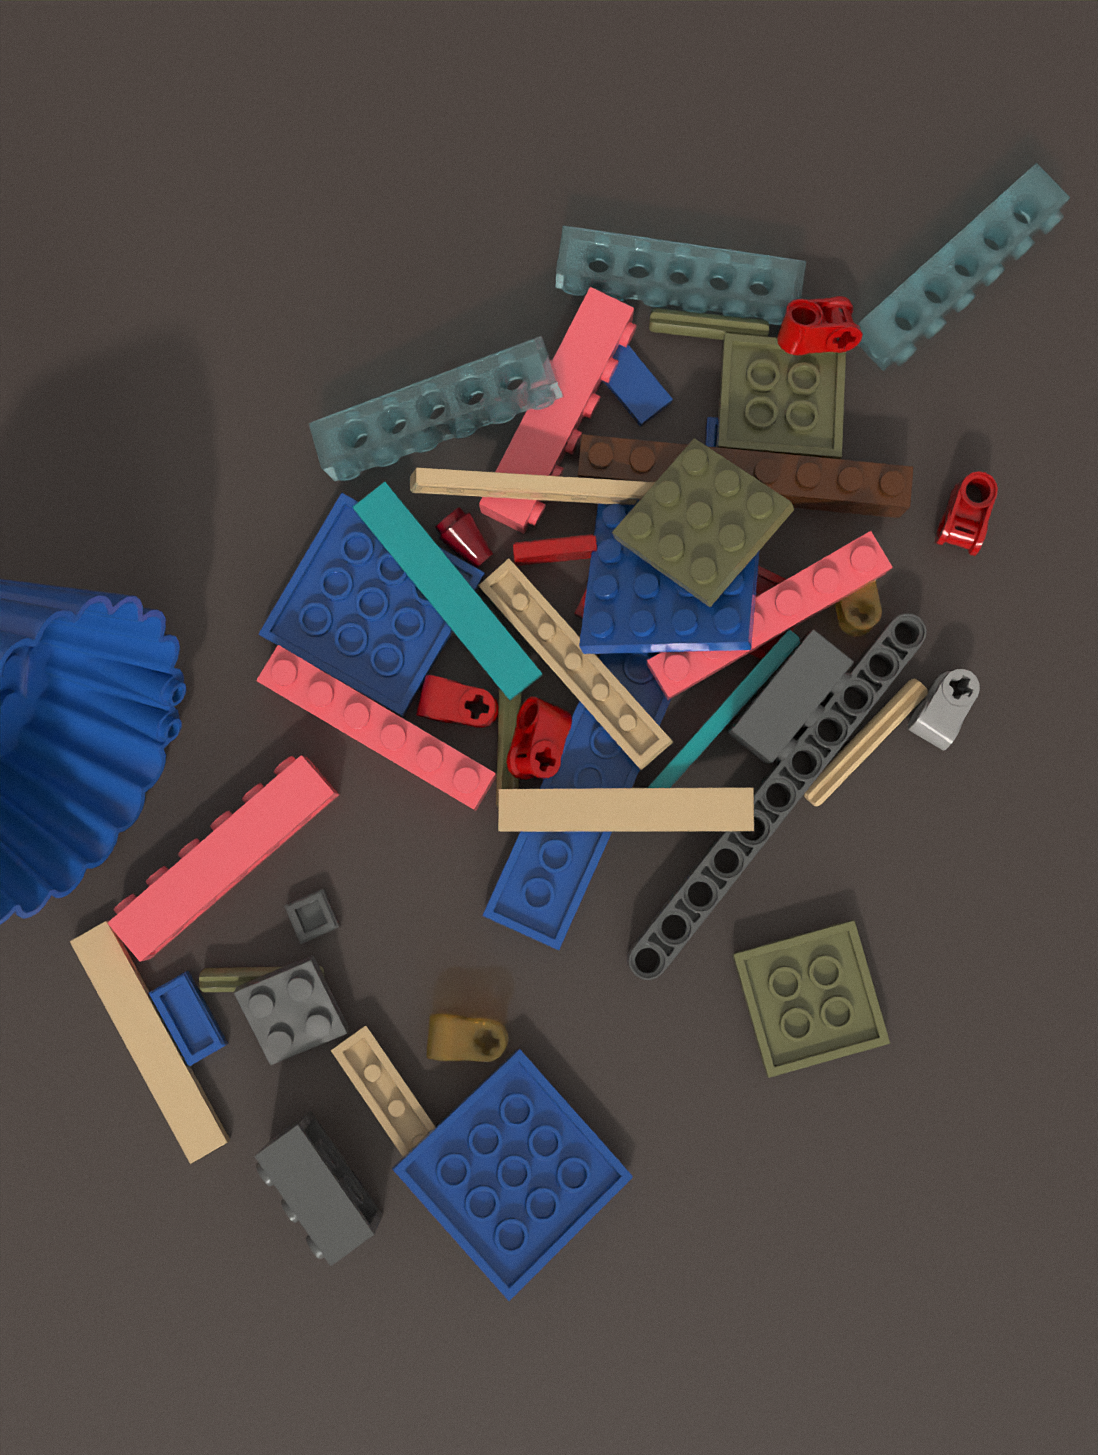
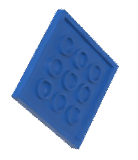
[259,493,485,717]
[579,500,760,654]
[392,1049,633,1301]

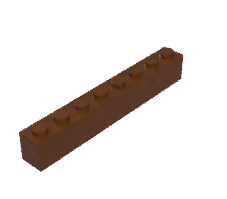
[578,434,914,518]

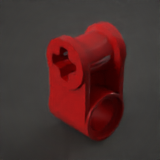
[777,296,863,355]
[935,471,998,556]
[416,675,499,728]
[506,696,572,780]

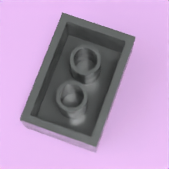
[726,629,854,763]
[254,1111,383,1266]

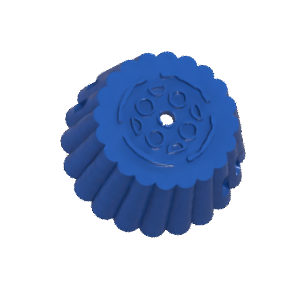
[0,579,186,925]

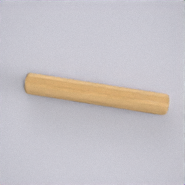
[803,678,928,806]

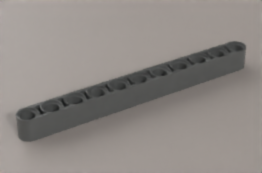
[627,613,927,980]

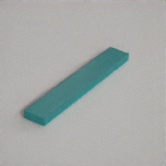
[353,482,542,701]
[647,629,800,788]

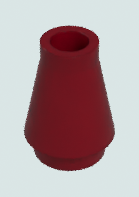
[435,507,494,568]

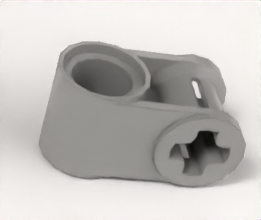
[907,669,980,751]

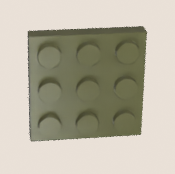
[716,333,846,459]
[612,438,794,607]
[732,920,890,1078]

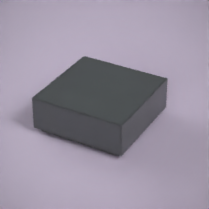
[284,888,341,944]

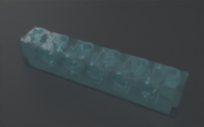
[858,163,1070,371]
[555,226,806,325]
[309,336,564,481]

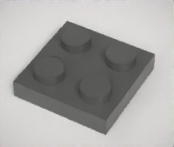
[234,955,349,1065]

